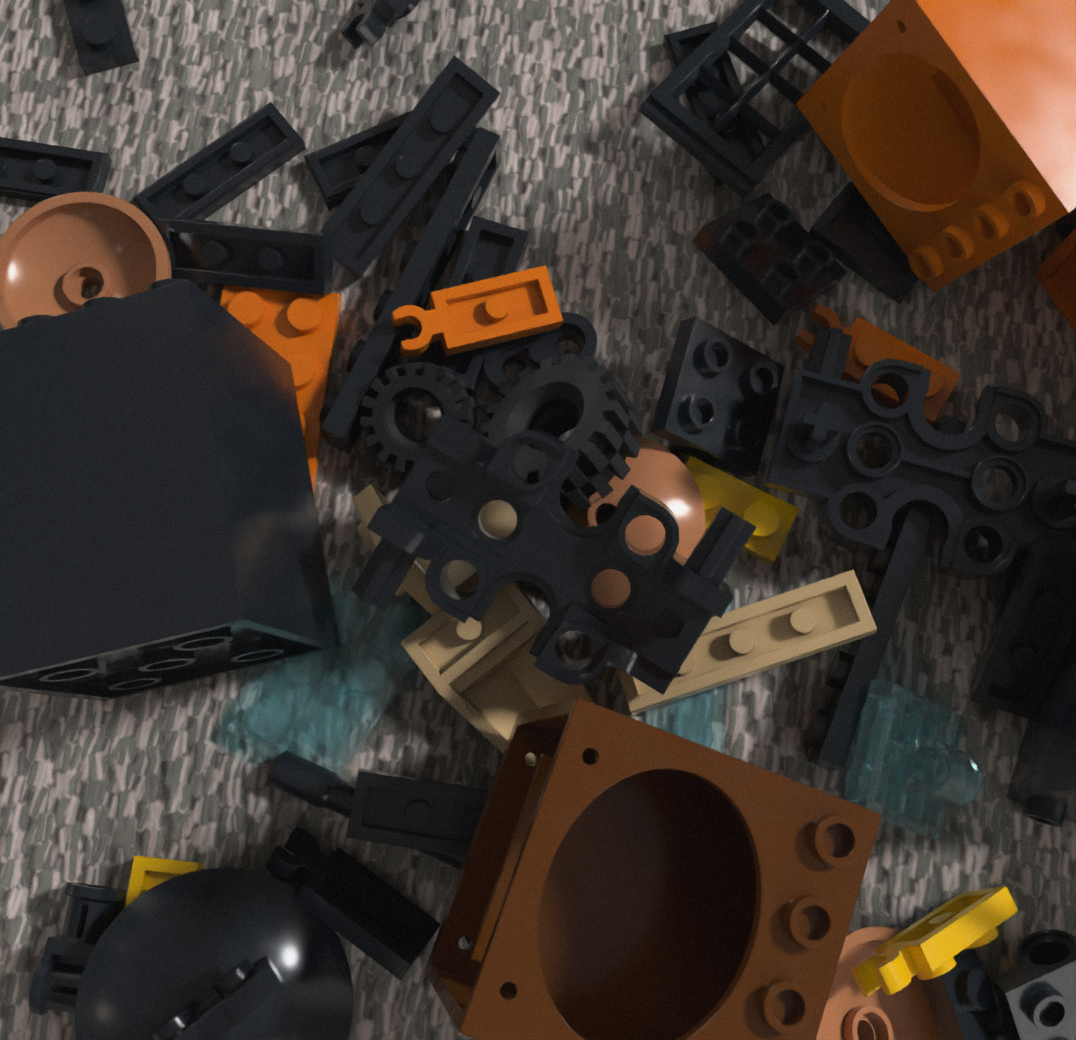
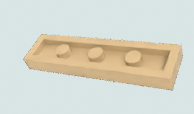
[616,569,877,715]

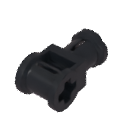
[29,882,126,1016]

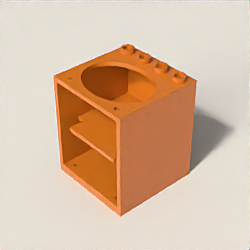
[796,0,1076,293]

